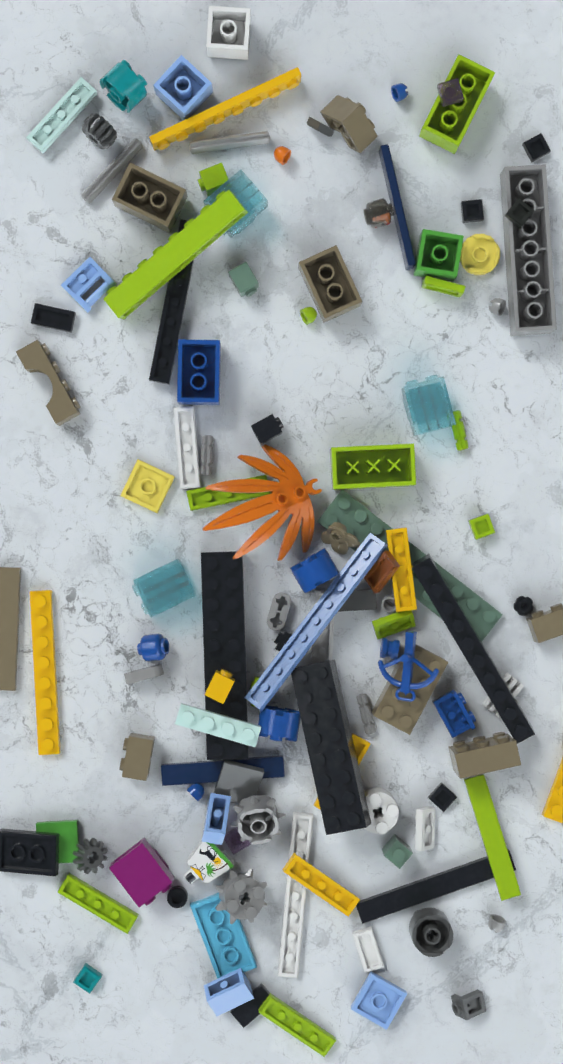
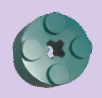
[100,60,147,113]

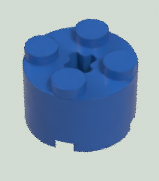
[290,548,339,593]
[258,705,301,742]

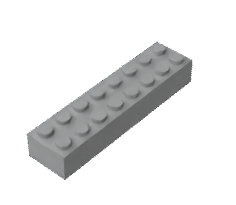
[500,164,557,336]

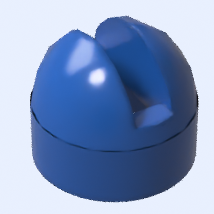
[391,83,408,102]
[187,783,204,801]

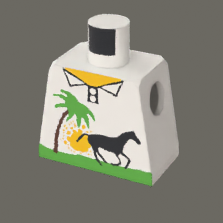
[184,840,235,884]

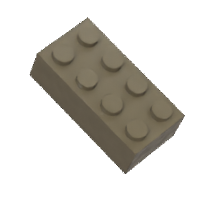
[372,644,448,735]

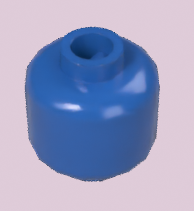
[137,634,169,661]

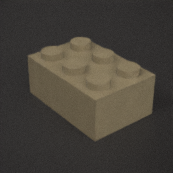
[112,162,188,233]
[298,245,362,323]
[448,732,521,779]

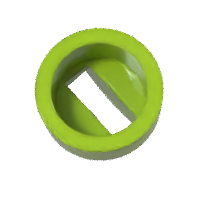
[300,307,317,325]

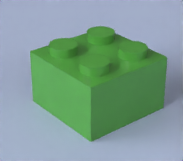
[413,229,464,282]

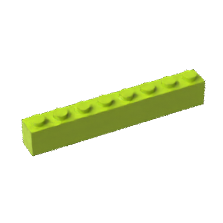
[103,190,248,319]

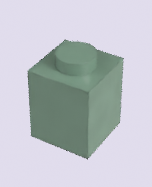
[228,262,259,297]
[382,834,413,869]

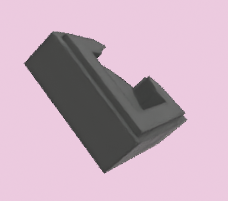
[307,117,335,137]

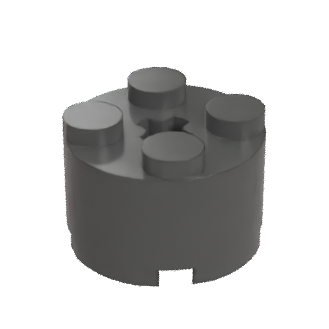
[409,908,453,957]

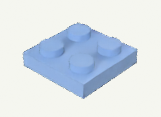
[351,971,407,1030]

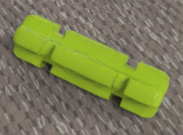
[449,410,469,451]

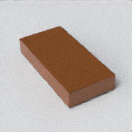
[364,551,400,593]

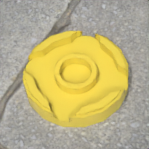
[460,234,500,275]

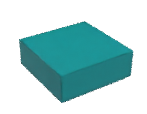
[73,963,103,994]

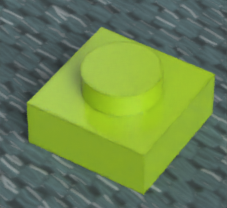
[468,514,495,540]

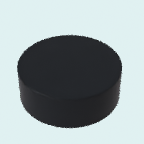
[167,886,188,908]

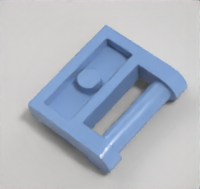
[61,257,117,313]

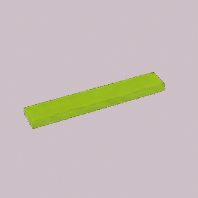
[464,774,521,901]

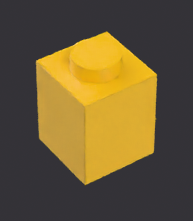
[204,669,235,704]

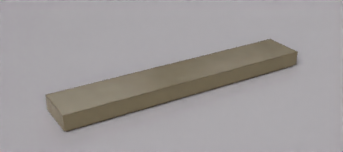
[0,567,21,691]

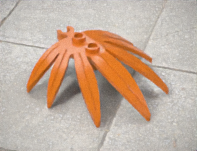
[202,444,322,561]

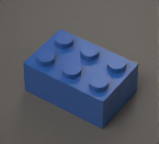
[177,339,221,405]

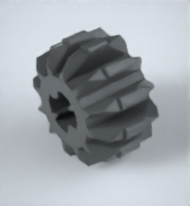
[82,113,117,149]
[73,838,108,874]

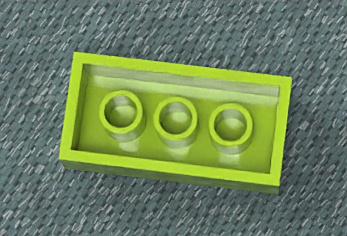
[419,54,496,154]

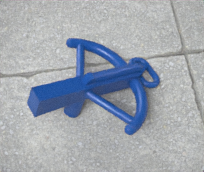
[378,631,439,702]

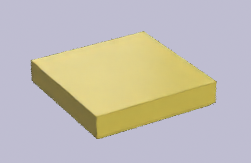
[120,459,175,513]

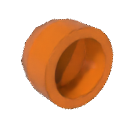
[274,146,291,165]

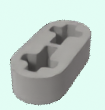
[267,592,291,631]
[124,664,164,684]

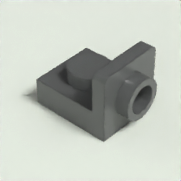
[451,989,486,1020]

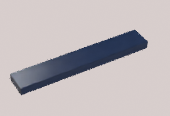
[379,144,416,270]
[161,755,285,786]

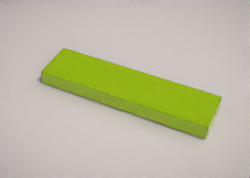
[186,475,270,511]
[58,873,139,934]
[258,993,336,1057]

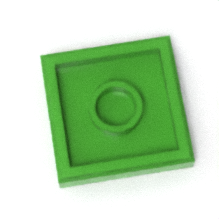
[36,820,79,863]

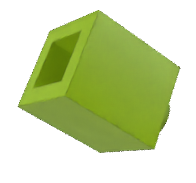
[197,162,230,196]

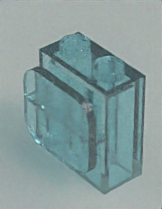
[203,169,268,238]
[401,375,456,437]
[132,559,196,617]

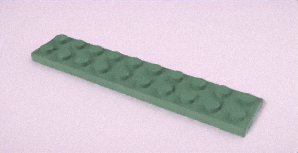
[317,490,503,641]

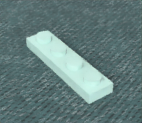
[26,77,98,153]
[175,703,261,747]

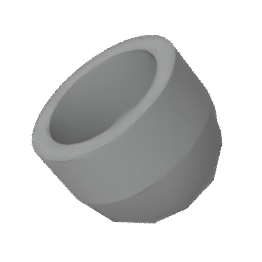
[489,298,506,316]
[382,595,396,613]
[488,914,506,933]

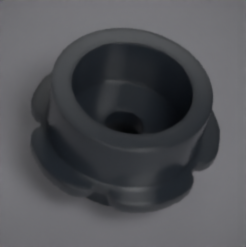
[513,596,534,616]

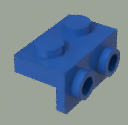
[432,690,476,738]

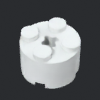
[364,787,399,834]

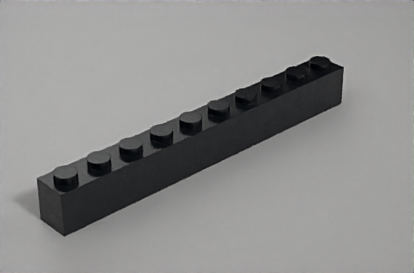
[411,554,535,744]

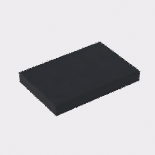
[0,829,59,876]

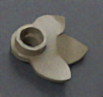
[321,522,360,555]

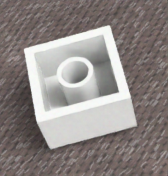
[206,6,251,60]

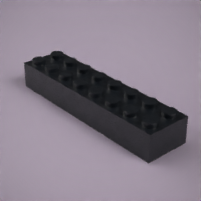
[291,660,371,835]

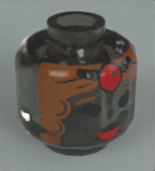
[363,198,395,228]

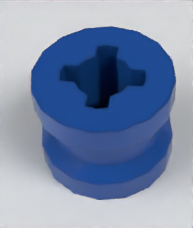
[380,638,400,660]

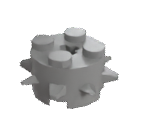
[230,795,286,844]
[215,868,267,924]

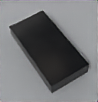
[31,303,76,333]
[230,983,270,1028]

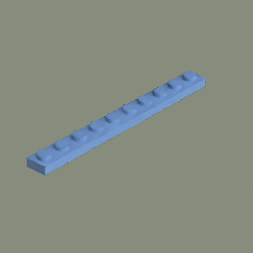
[244,533,388,711]

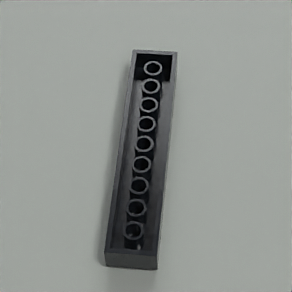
[201,551,249,760]

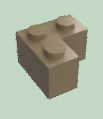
[320,95,378,153]

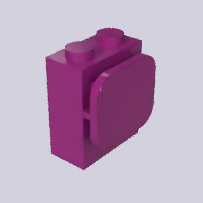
[109,838,174,907]

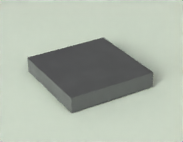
[214,759,264,804]

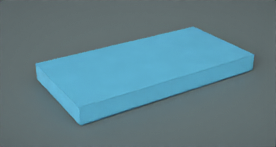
[190,893,257,979]

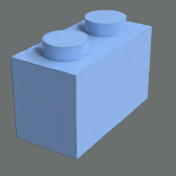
[202,793,231,845]
[204,968,254,1016]

